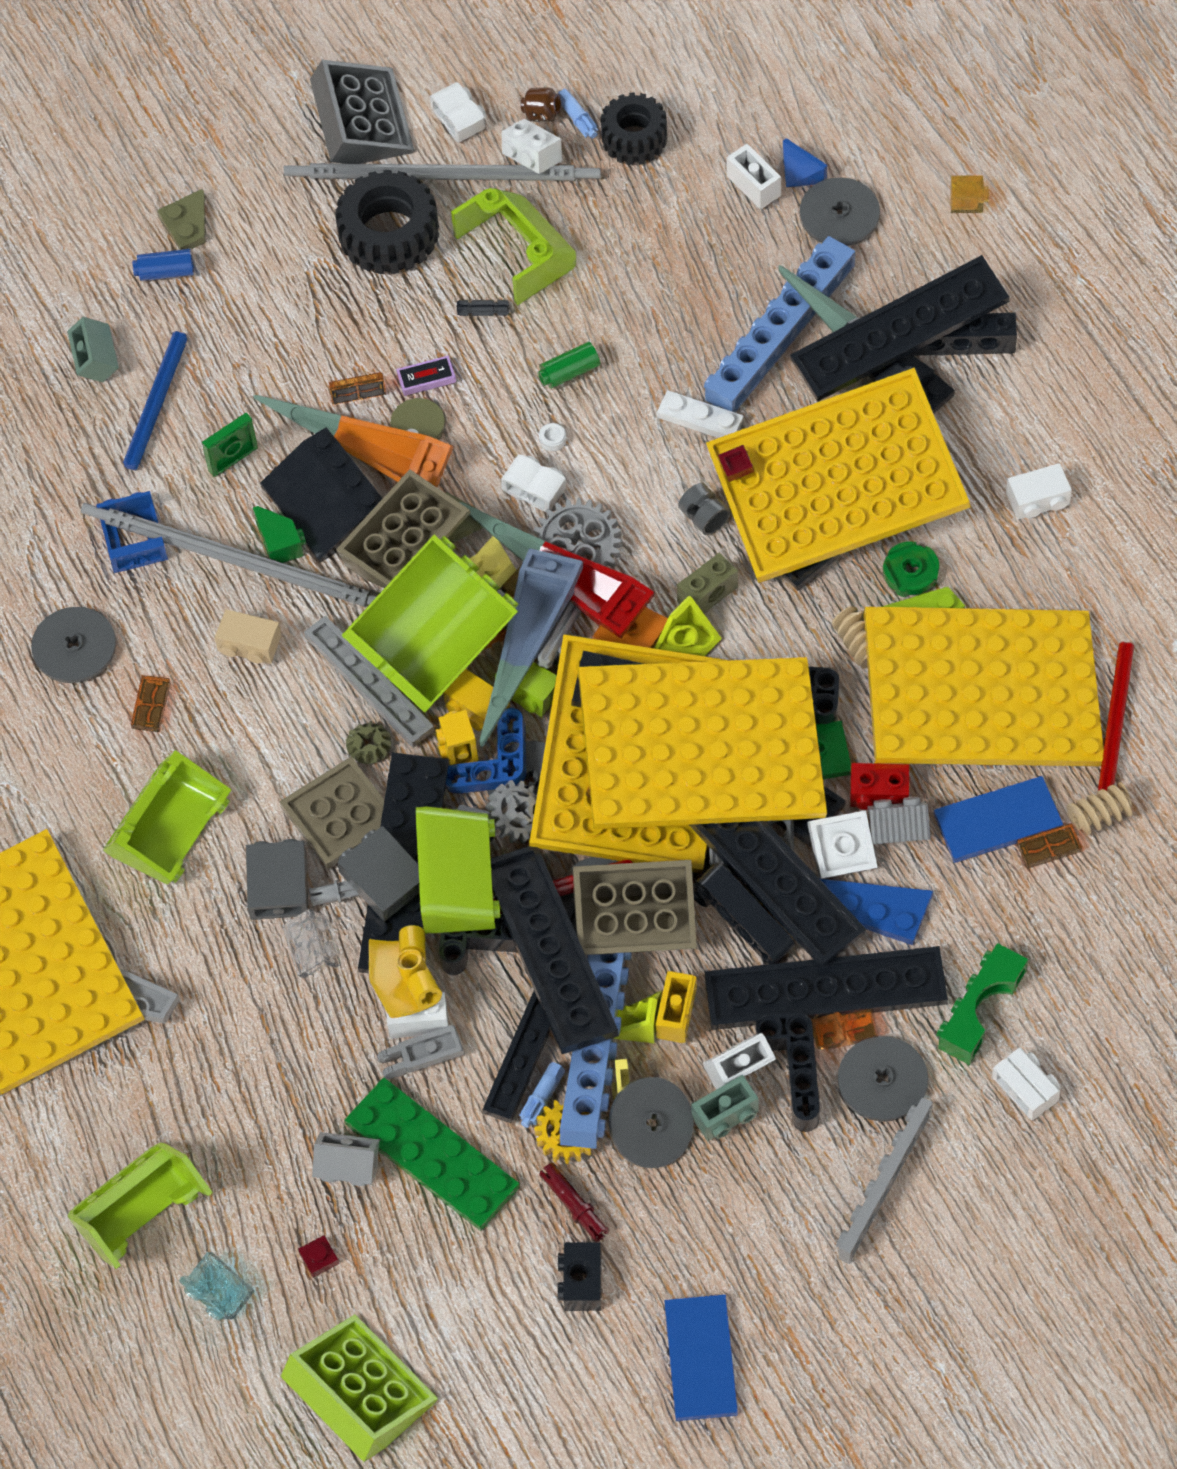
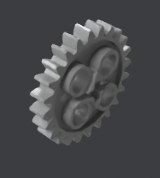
[533,498,623,567]

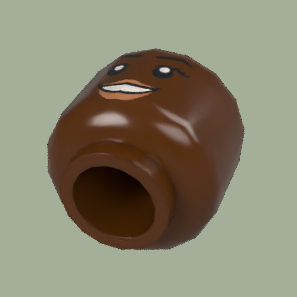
[520,87,561,122]

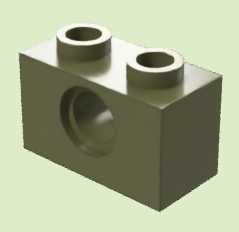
[677,552,738,613]

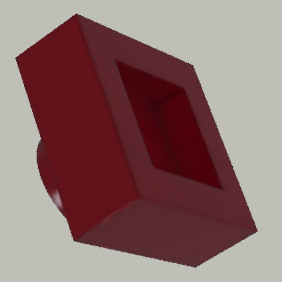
[718,445,755,482]
[298,1235,339,1278]

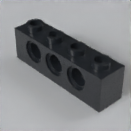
[911,312,1017,356]

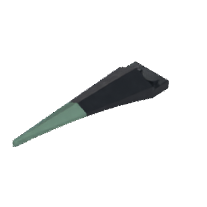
[778,265,955,414]

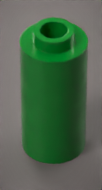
[537,341,600,389]

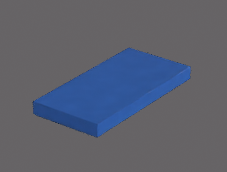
[933,776,1064,863]
[664,1294,738,1421]

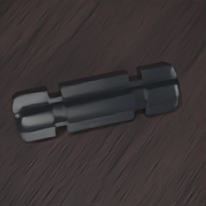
[456,300,509,316]

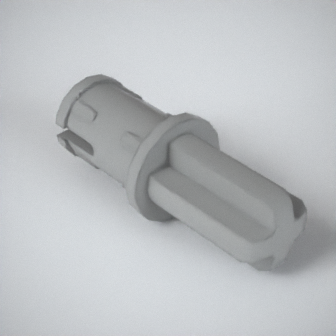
[309,880,360,907]

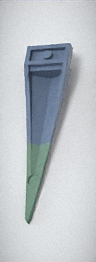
[480,548,583,747]

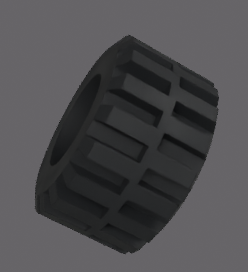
[601,92,667,165]

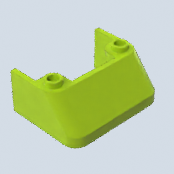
[451,188,576,305]
[68,1143,213,1269]

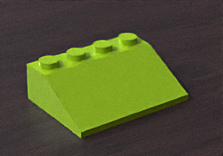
[280,1314,438,1462]

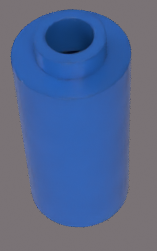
[132,249,194,281]

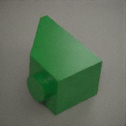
[253,506,306,563]

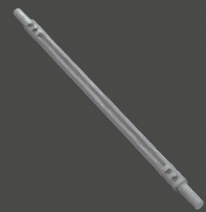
[284,163,601,181]
[81,503,377,607]

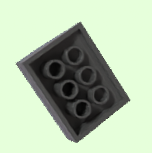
[310,60,414,164]

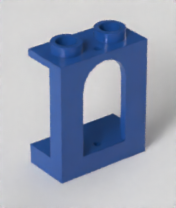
[96,491,168,573]

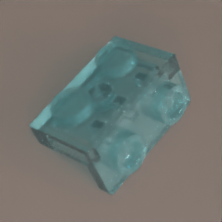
[179,1252,255,1320]

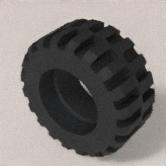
[335,170,439,274]

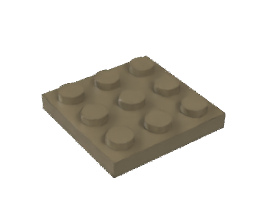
[279,757,384,869]

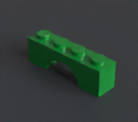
[936,943,1029,1065]

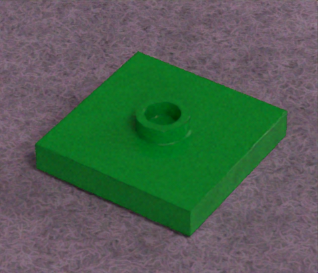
[202,412,258,477]
[816,720,851,780]

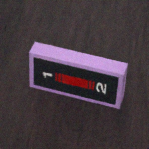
[396,355,456,396]

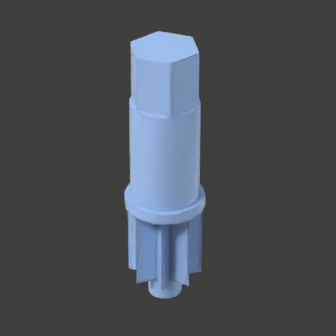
[558,88,598,139]
[519,1062,566,1128]

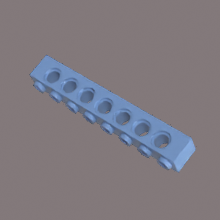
[704,236,855,412]
[560,952,632,1149]

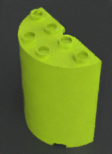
[341,534,519,713]

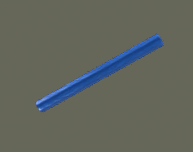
[123,331,187,470]

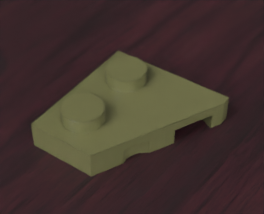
[157,189,206,250]

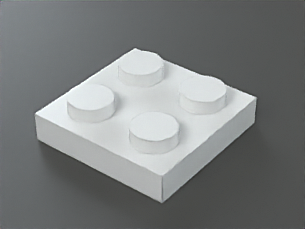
[807,810,878,879]

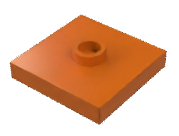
[592,607,668,648]

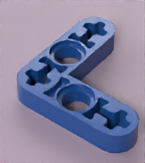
[446,708,526,794]

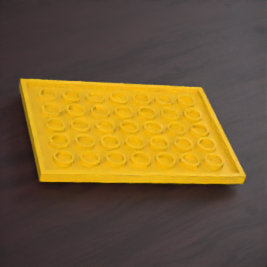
[706,368,971,583]
[863,607,1104,766]
[529,634,727,874]
[578,657,827,829]
[0,829,145,1095]

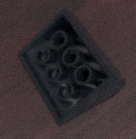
[260,427,383,562]

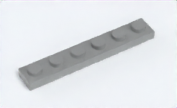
[304,615,435,748]
[836,1097,933,1264]

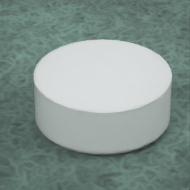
[539,423,566,451]

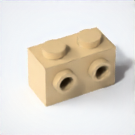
[214,609,282,664]

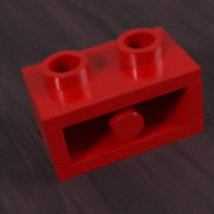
[850,763,909,810]

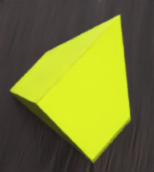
[654,596,722,656]
[614,990,662,1044]

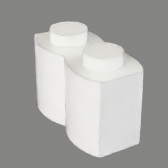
[430,82,487,143]
[501,454,566,512]

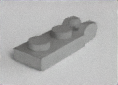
[377,1025,464,1079]

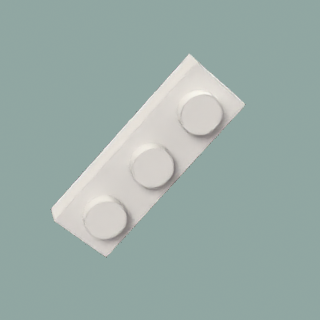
[657,390,744,438]

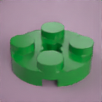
[883,541,939,597]

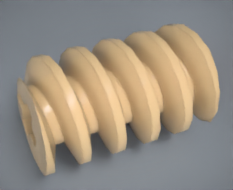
[832,606,868,669]
[1067,781,1132,835]

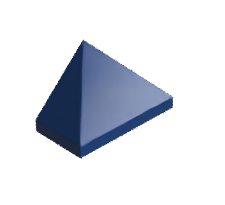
[782,138,827,187]

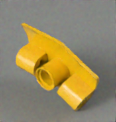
[369,925,442,1018]

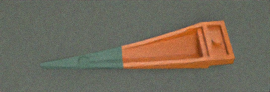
[253,395,454,487]

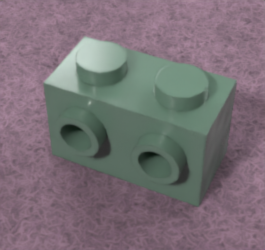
[67,317,119,383]
[691,1074,759,1142]

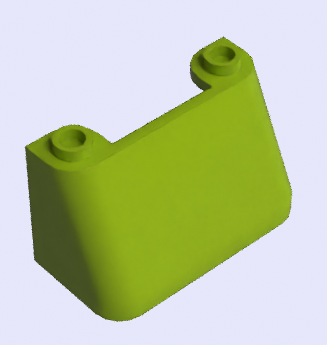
[103,750,232,885]
[416,806,500,934]

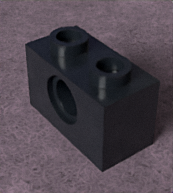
[558,1242,602,1311]

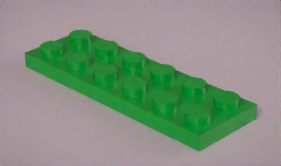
[344,1077,520,1231]

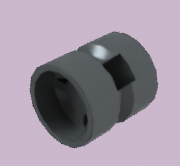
[678,483,730,535]

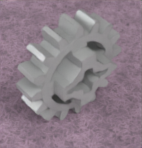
[485,780,537,844]

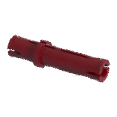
[539,1163,609,1242]

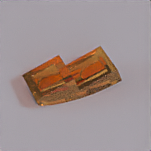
[811,1009,879,1049]

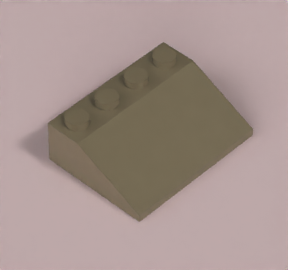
[336,469,471,588]
[572,860,697,955]

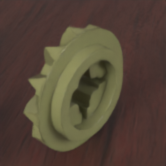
[346,720,392,764]

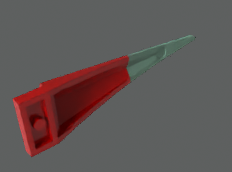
[459,502,655,639]

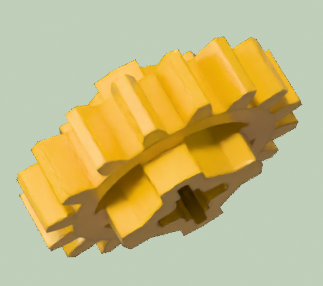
[534,1100,598,1164]

